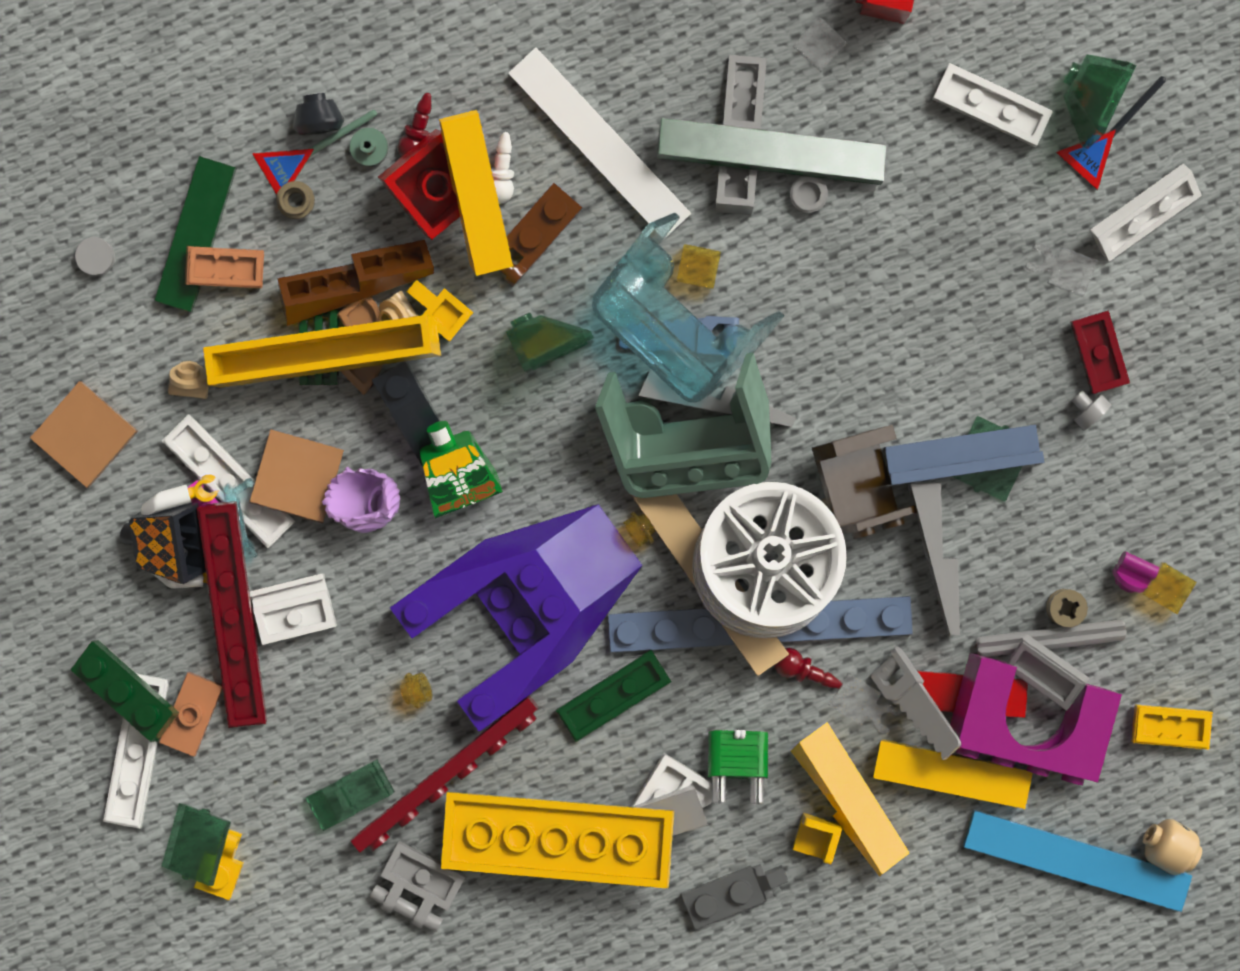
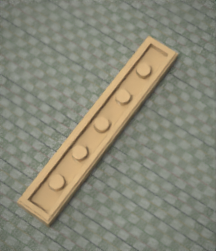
[629,493,789,677]

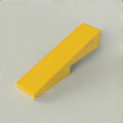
[439,110,513,276]
[791,722,909,877]
[873,739,1033,809]

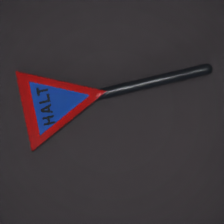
[1056,76,1166,191]

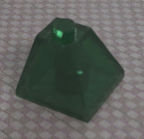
[1063,54,1137,149]
[506,312,595,374]

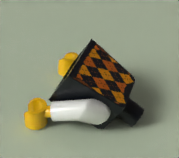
[120,474,219,589]

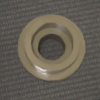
[276,181,315,219]

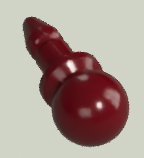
[397,92,432,157]
[774,648,842,689]

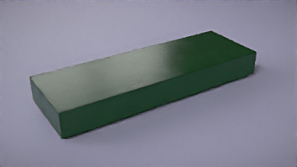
[556,650,672,742]

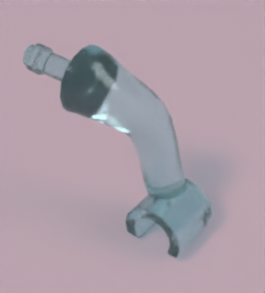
[224,478,257,558]

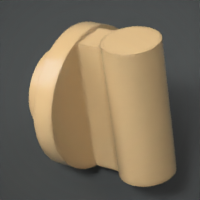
[379,290,418,321]
[168,361,209,399]

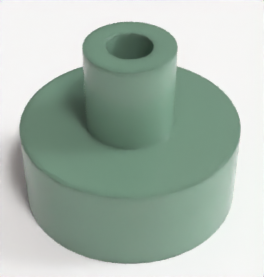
[350,128,389,167]

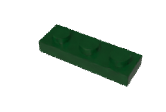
[70,640,179,742]

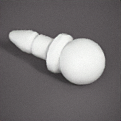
[491,132,514,204]

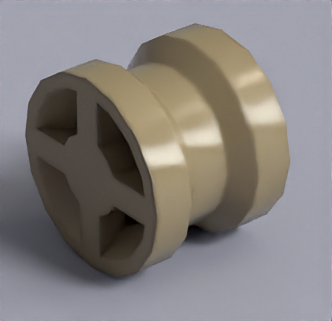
[1046,588,1088,628]

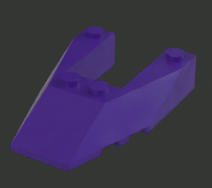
[390,504,643,732]

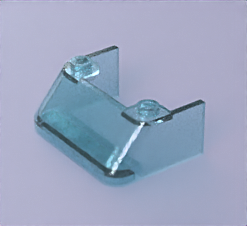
[592,212,785,403]

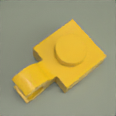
[407,280,474,342]
[194,829,244,900]

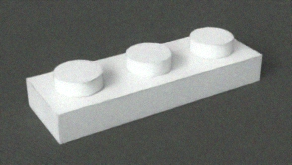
[932,63,1053,147]
[1090,164,1202,261]

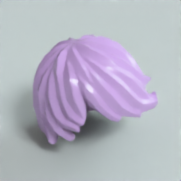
[322,467,401,533]

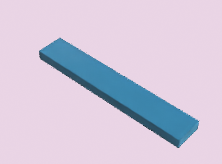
[963,810,1192,912]

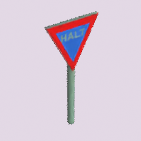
[252,110,377,195]

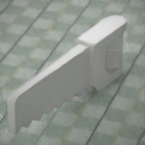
[871,646,961,760]

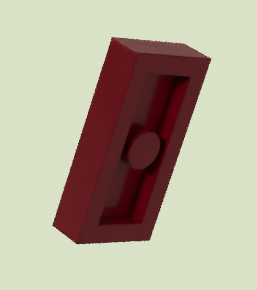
[1070,310,1130,394]

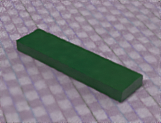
[155,156,237,313]

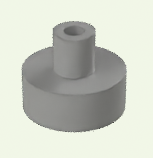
[1071,391,1112,431]

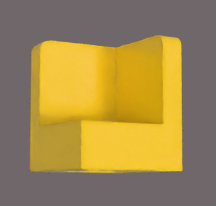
[792,812,842,865]

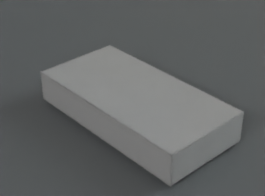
[1007,634,1090,711]

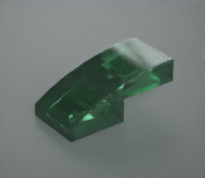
[305,759,395,831]

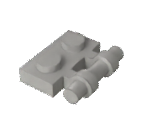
[369,841,466,932]

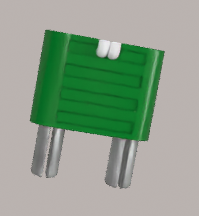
[708,730,768,805]

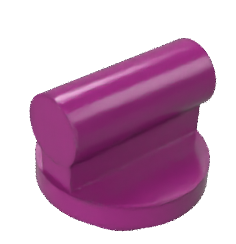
[1112,551,1159,593]

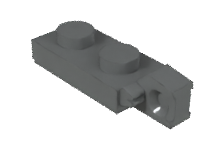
[681,864,788,930]

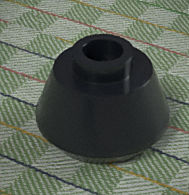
[293,93,344,135]

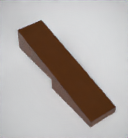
[277,240,434,326]

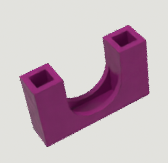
[950,653,1122,786]

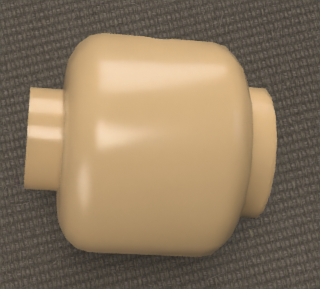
[1143,819,1202,875]

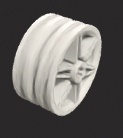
[692,482,846,638]

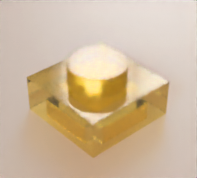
[676,244,721,290]
[1142,562,1197,614]

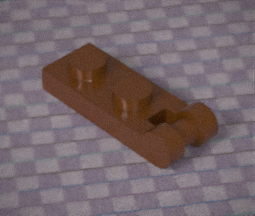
[499,183,583,287]

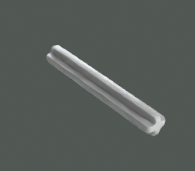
[976,620,1127,657]

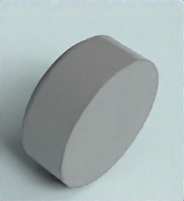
[790,176,828,214]
[75,237,115,276]

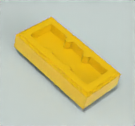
[1131,704,1213,750]

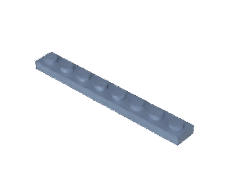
[608,596,913,652]

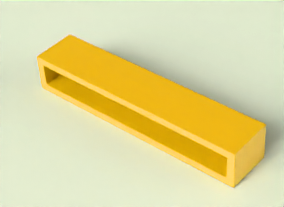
[203,315,441,388]

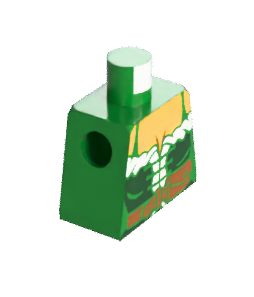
[420,421,503,518]

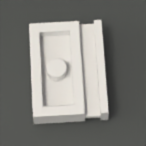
[249,573,337,645]

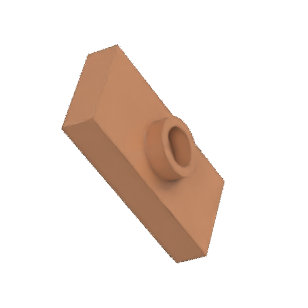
[185,246,264,288]
[159,672,223,757]

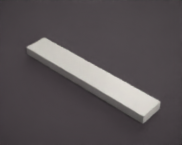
[508,47,691,240]

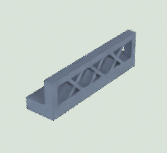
[885,425,1045,485]

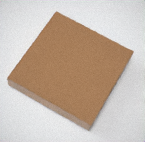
[30,381,138,488]
[250,429,344,524]

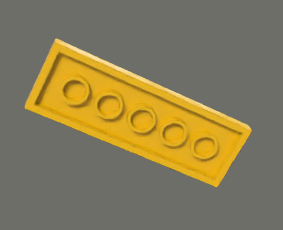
[441,792,674,888]

